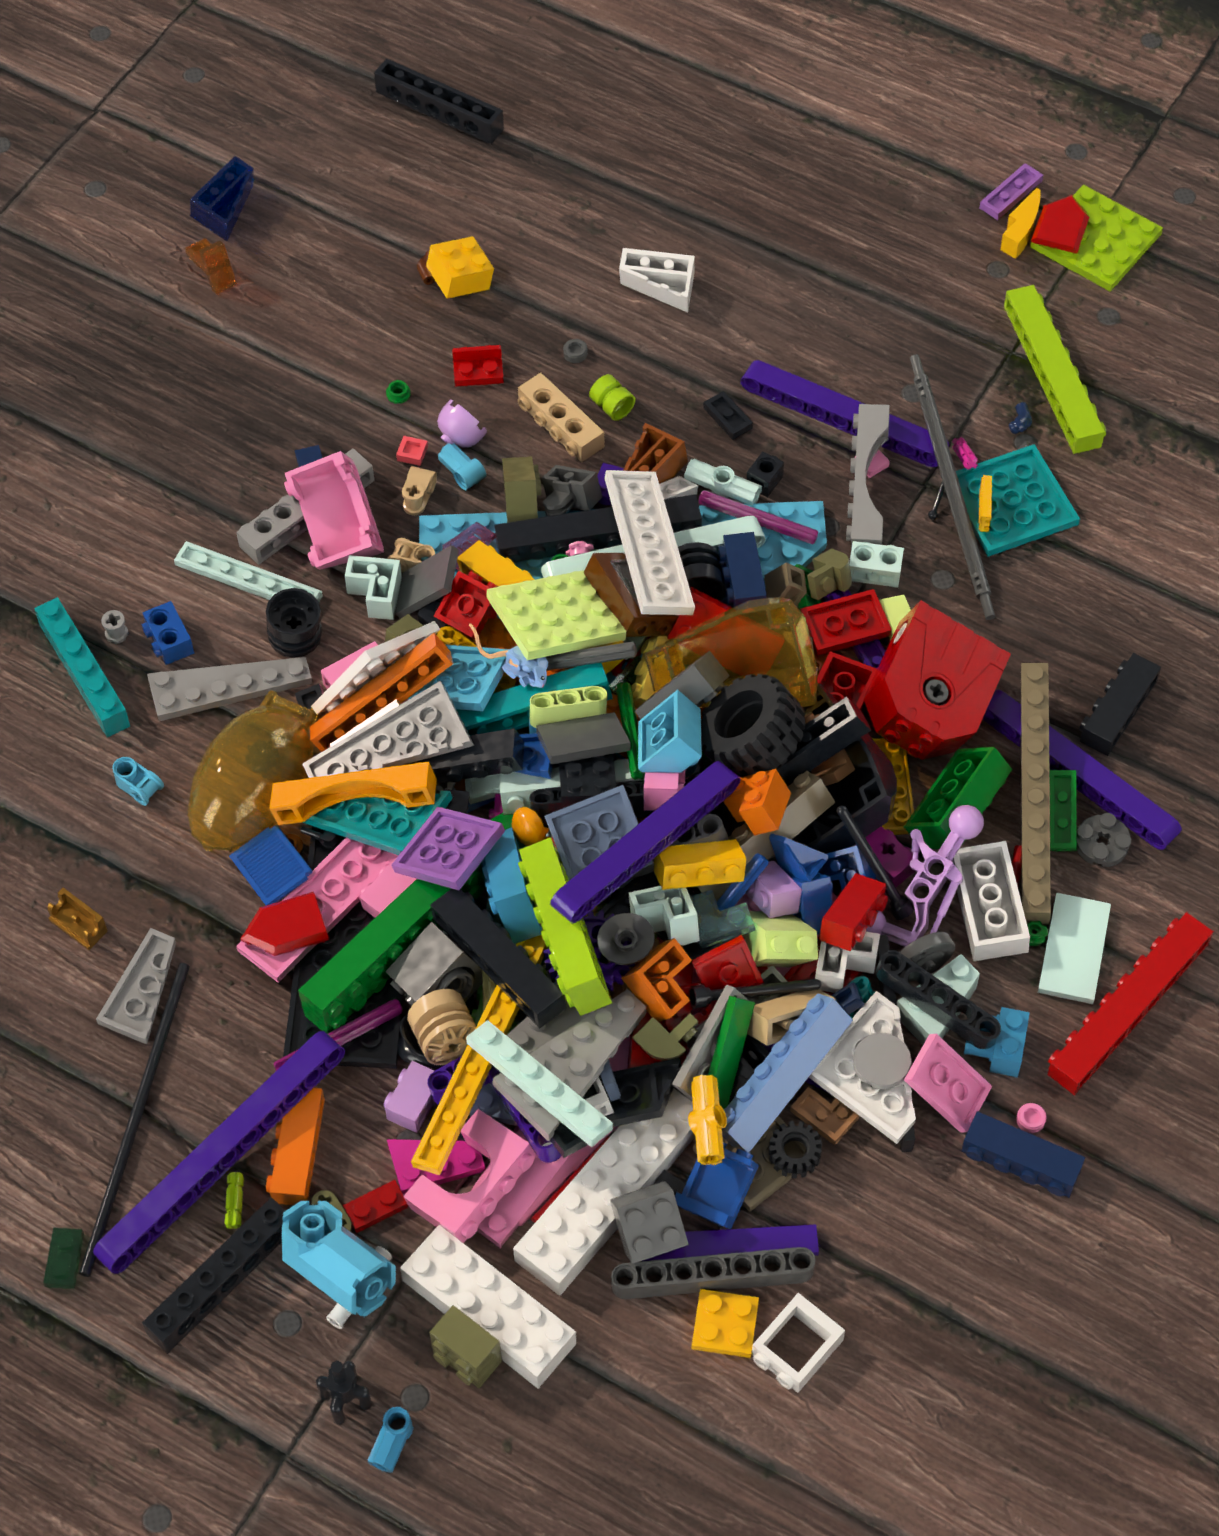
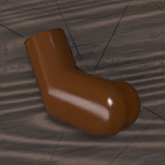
[417,251,435,285]

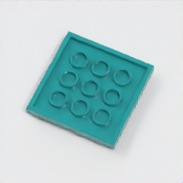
[956,444,1080,557]

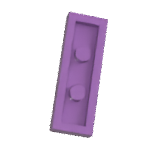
[979,163,1043,220]

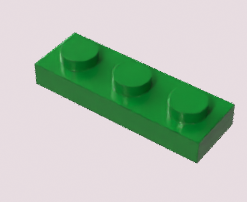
[1049,770,1077,851]

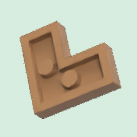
[790,1087,860,1145]

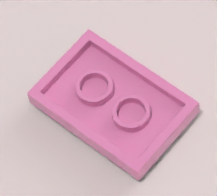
[904,1034,992,1133]

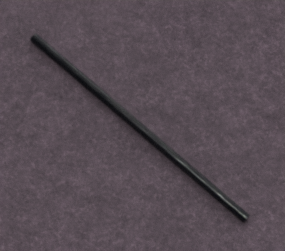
[79,963,190,1277]

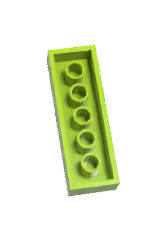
[518,837,612,1016]

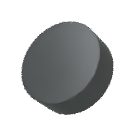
[563,339,588,363]

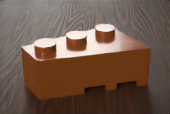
[623,423,688,484]

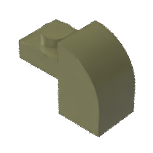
[807,548,852,600]
[633,1013,698,1061]

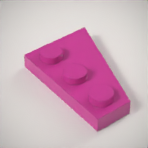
[387,1139,485,1195]

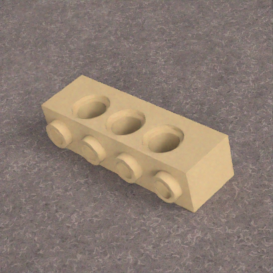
[518,372,604,463]

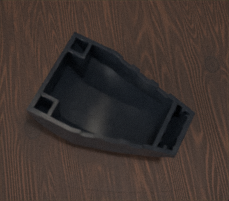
[787,682,897,854]

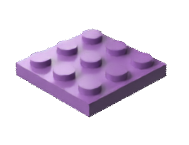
[391,807,505,890]

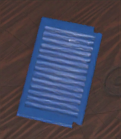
[229,825,313,906]

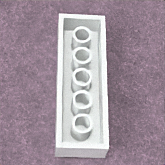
[400,1225,576,1388]

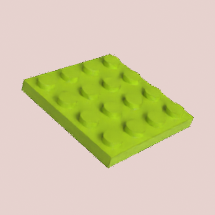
[1030,184,1163,292]

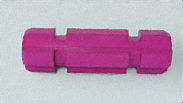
[952,437,978,470]

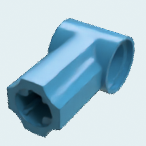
[367,1407,413,1473]

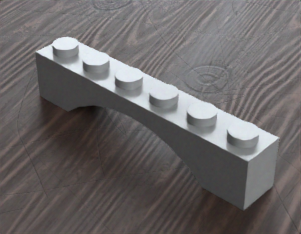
[846,404,889,550]

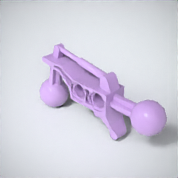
[866,805,984,947]

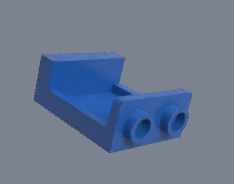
[675,1142,759,1229]

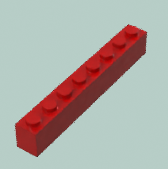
[1047,912,1214,1095]

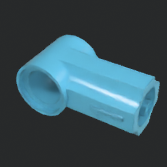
[438,443,487,491]

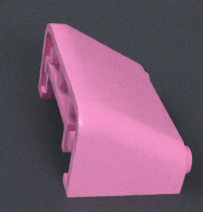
[284,451,384,570]

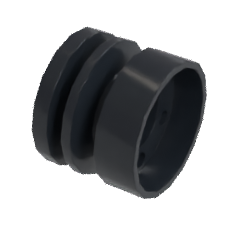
[678,542,725,601]
[265,588,322,658]

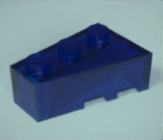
[190,156,254,241]

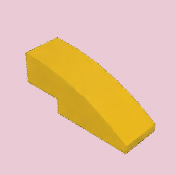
[1000,188,1040,259]

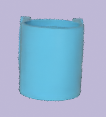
[112,757,164,806]

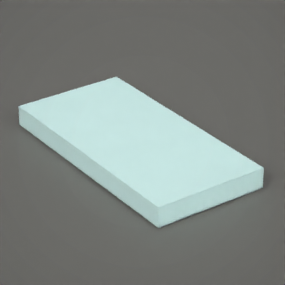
[1038,893,1111,1004]

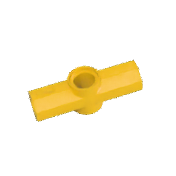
[688,1075,727,1165]

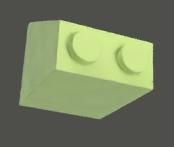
[736,911,818,968]

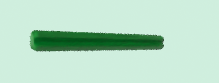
[616,682,645,780]

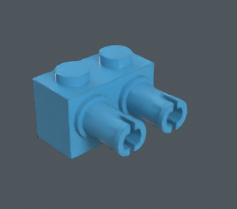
[964,1007,1030,1077]

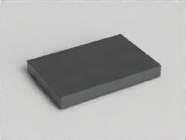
[395,545,459,618]
[536,712,631,764]

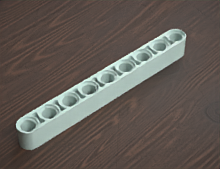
[541,516,766,580]

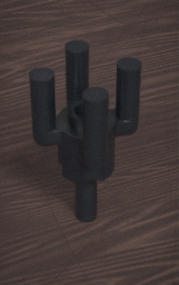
[316,1361,372,1425]

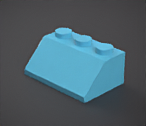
[638,689,702,772]

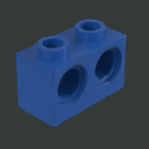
[141,601,194,665]

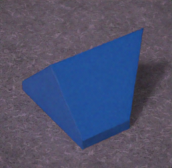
[769,833,829,882]

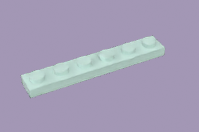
[466,1020,613,1147]

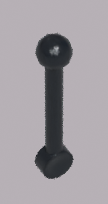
[928,477,945,520]

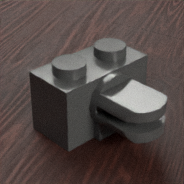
[542,465,603,517]

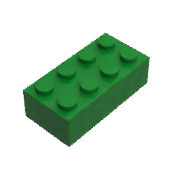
[904,747,1013,849]

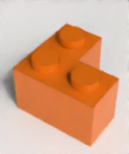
[724,769,791,835]
[622,938,692,1022]

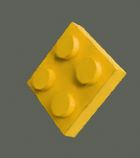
[692,1289,759,1358]

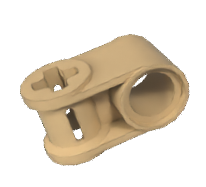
[402,466,437,515]
[387,538,435,572]

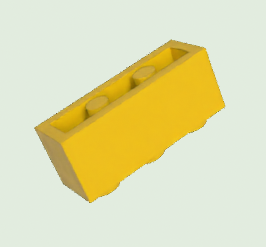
[654,839,746,890]

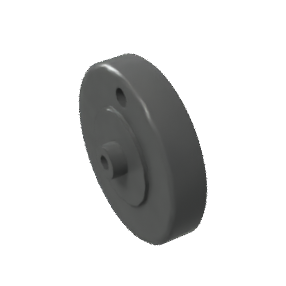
[891,932,955,982]

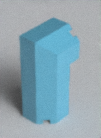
[282,1201,396,1317]

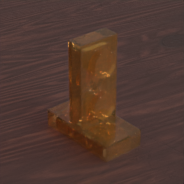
[185,238,237,294]

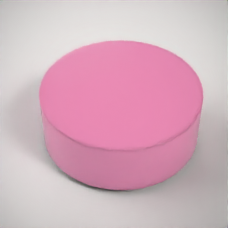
[1017,1103,1046,1134]

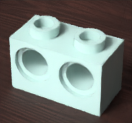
[849,541,904,587]

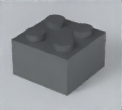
[610,1181,689,1264]

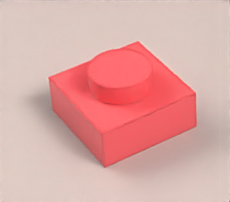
[396,436,428,466]

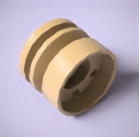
[407,989,476,1065]

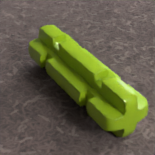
[225,1172,244,1229]

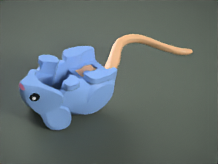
[469,624,548,688]

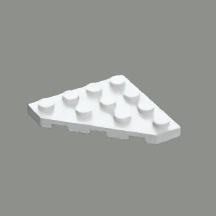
[311,621,441,715]
[809,991,916,1144]

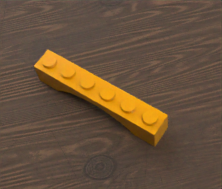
[269,762,437,825]

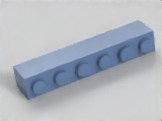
[722,993,853,1153]

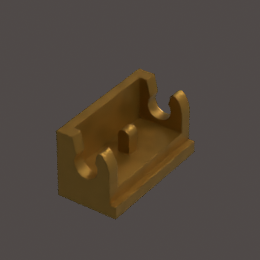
[48,887,108,950]

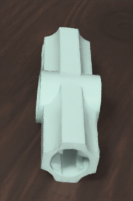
[684,459,762,506]

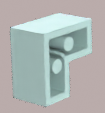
[345,555,402,620]
[629,886,700,945]

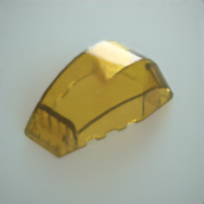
[644,597,818,707]

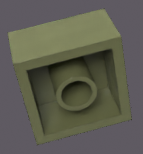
[429,1305,502,1388]

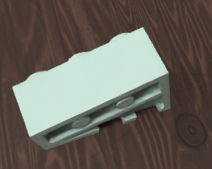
[897,954,980,1045]

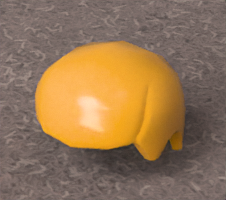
[512,806,550,846]

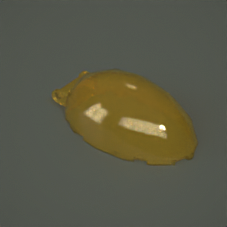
[187,690,318,853]

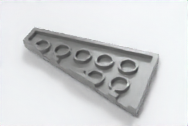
[303,681,474,778]
[493,989,646,1142]

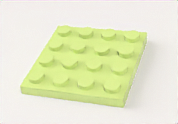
[486,570,626,660]

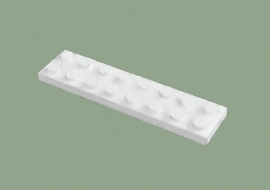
[605,470,695,615]

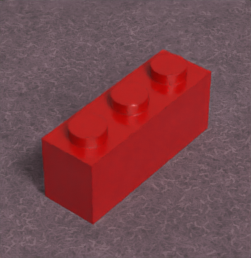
[819,873,888,951]

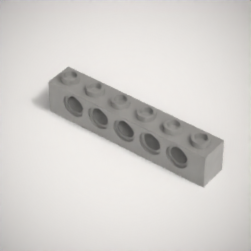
[236,448,375,565]

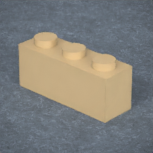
[747,989,836,1046]

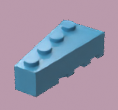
[482,828,543,944]

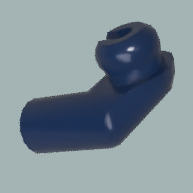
[1009,402,1032,434]

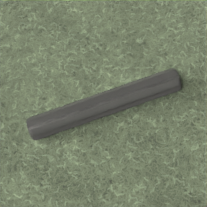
[546,642,637,671]

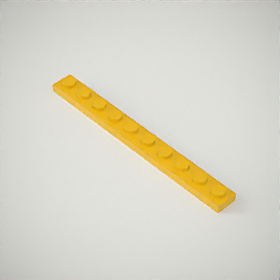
[411,928,548,1176]

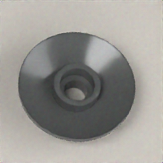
[597,913,655,965]

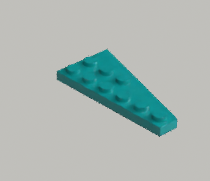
[303,791,453,856]

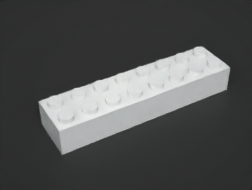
[513,1089,696,1296]

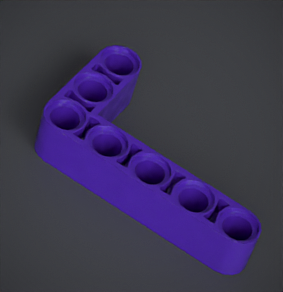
[427,1056,561,1163]

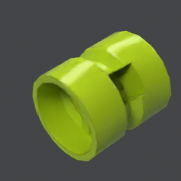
[589,374,635,421]

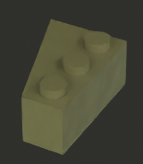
[502,456,541,523]

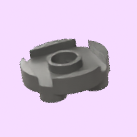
[1077,813,1131,867]

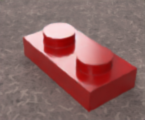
[343,1179,409,1234]

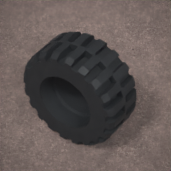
[701,674,805,777]

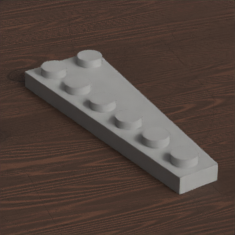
[147,657,313,721]

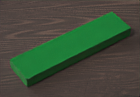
[708,996,755,1109]

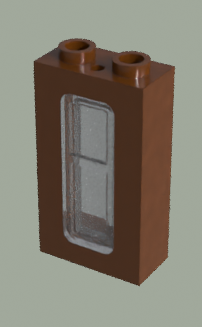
[583,553,678,637]

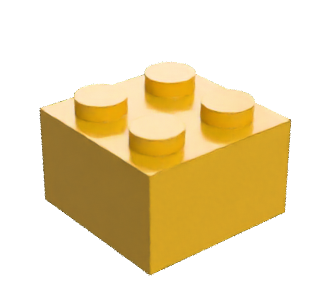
[426,236,494,299]

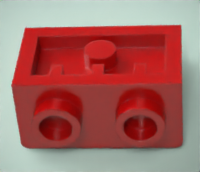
[452,345,504,387]

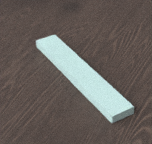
[174,541,323,602]

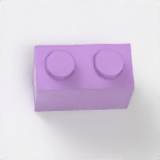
[745,861,802,918]
[384,1061,444,1133]

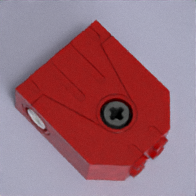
[864,600,1011,760]

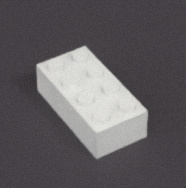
[951,841,1030,961]

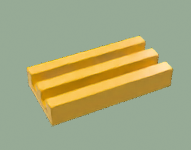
[979,475,992,532]

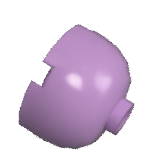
[437,400,487,448]

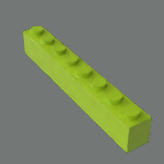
[1004,285,1106,454]

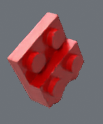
[434,570,499,639]

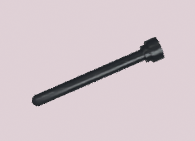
[837,805,915,920]
[689,979,822,1009]

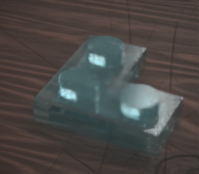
[690,890,755,948]

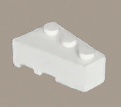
[619,248,695,312]

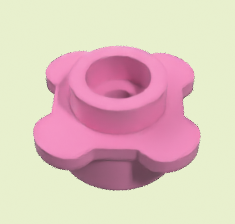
[566,541,594,557]

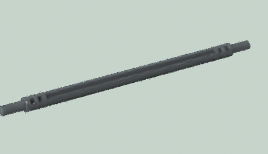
[910,355,996,620]

